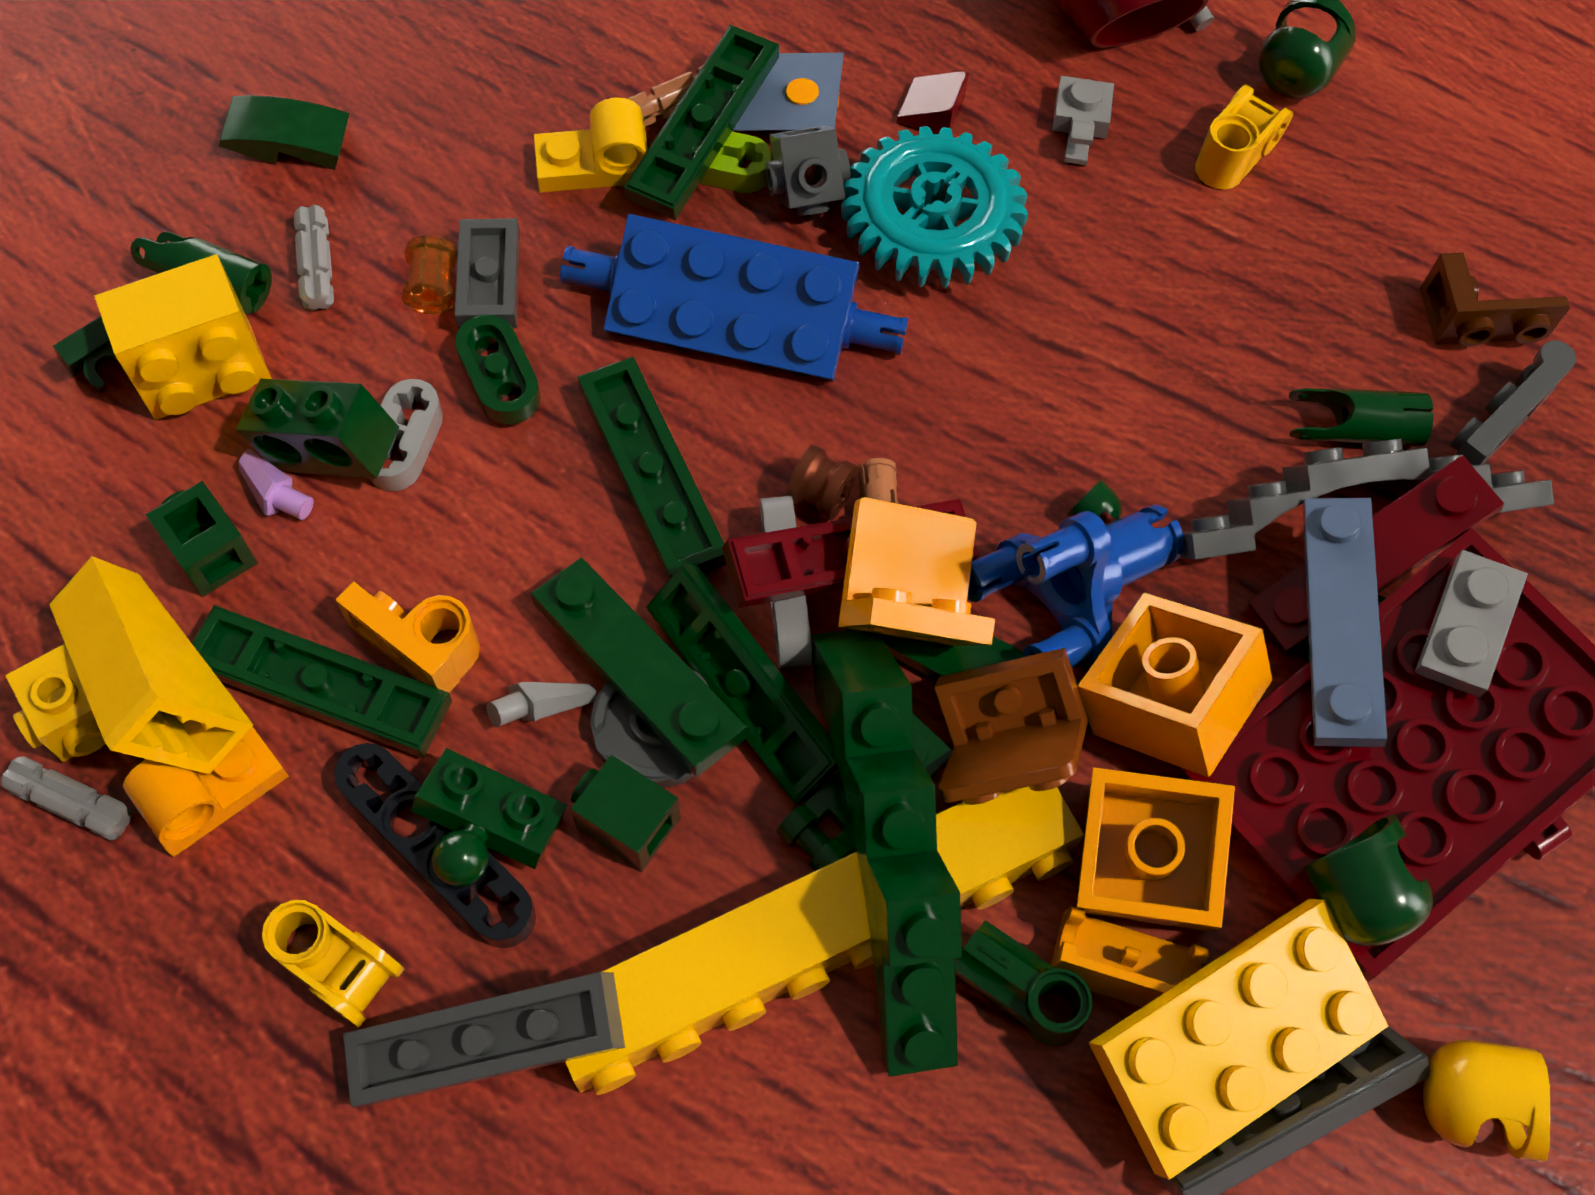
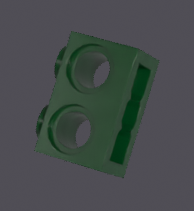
[236,378,399,479]

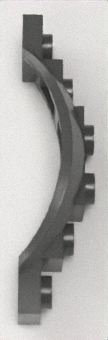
[1179,438,1554,560]

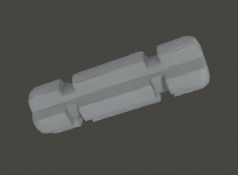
[293,205,334,311]
[1,756,133,840]

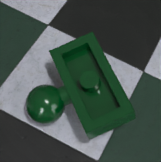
[411,748,568,887]

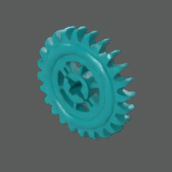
[841,126,1028,289]

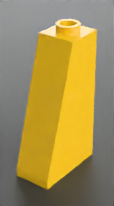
[49,556,253,774]

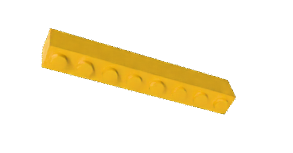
[565,786,1084,1095]

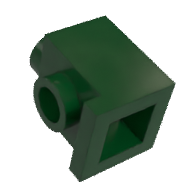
[145,481,258,597]

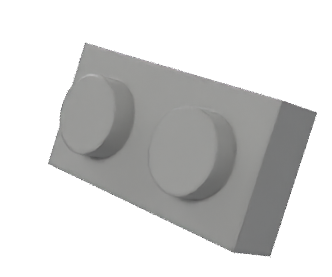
[1414,550,1528,698]

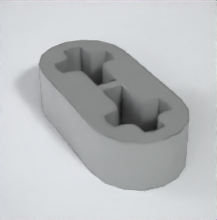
[369,379,443,491]

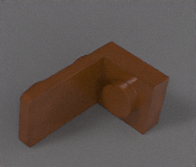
[1420,253,1570,347]

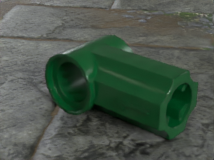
[955,920,1092,1047]

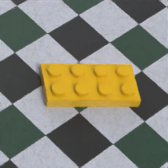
[1089,899,1388,1180]

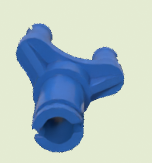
[967,504,1185,669]

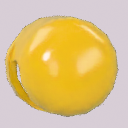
[1423,1040,1550,1163]

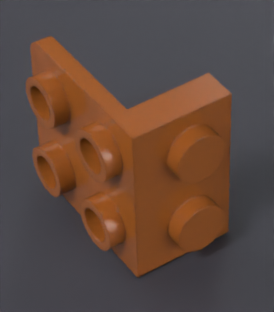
[934,648,1088,805]

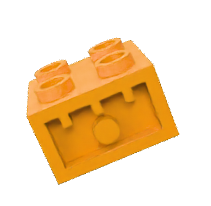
[838,497,995,647]

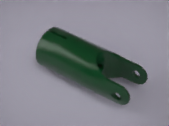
[130,231,272,314]
[1289,388,1434,447]

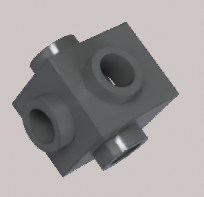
[765,125,851,216]

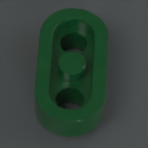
[455,315,541,424]

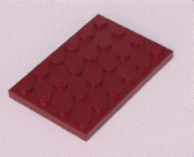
[1178,528,1595,982]

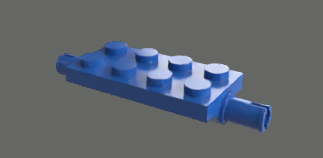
[560,214,909,381]

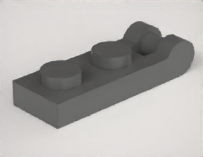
[1450,340,1576,465]

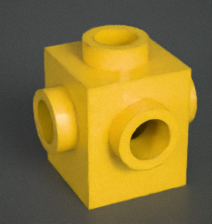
[5,644,106,763]

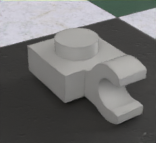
[1052,75,1114,165]

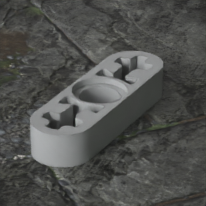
[760,496,812,669]

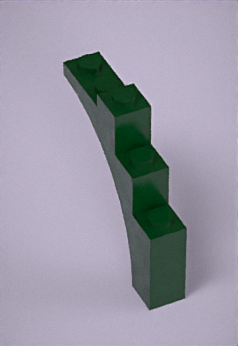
[811,630,962,1077]

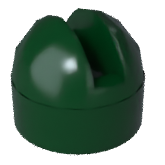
[1067,480,1122,524]

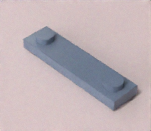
[1303,498,1387,747]

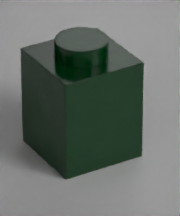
[571,755,681,872]

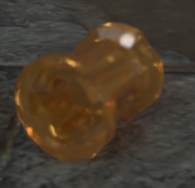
[401,235,458,314]

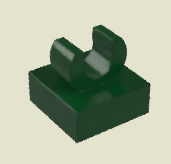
[53,316,126,392]

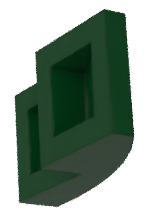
[219,95,350,170]

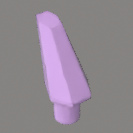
[239,449,314,520]

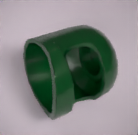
[1258,0,1356,99]
[1303,814,1433,947]

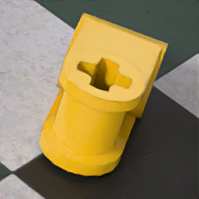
[1195,84,1293,190]
[262,900,405,1028]

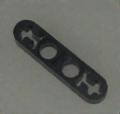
[334,743,536,948]

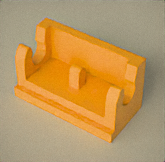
[1051,906,1209,1007]

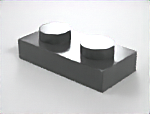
[455,218,520,329]

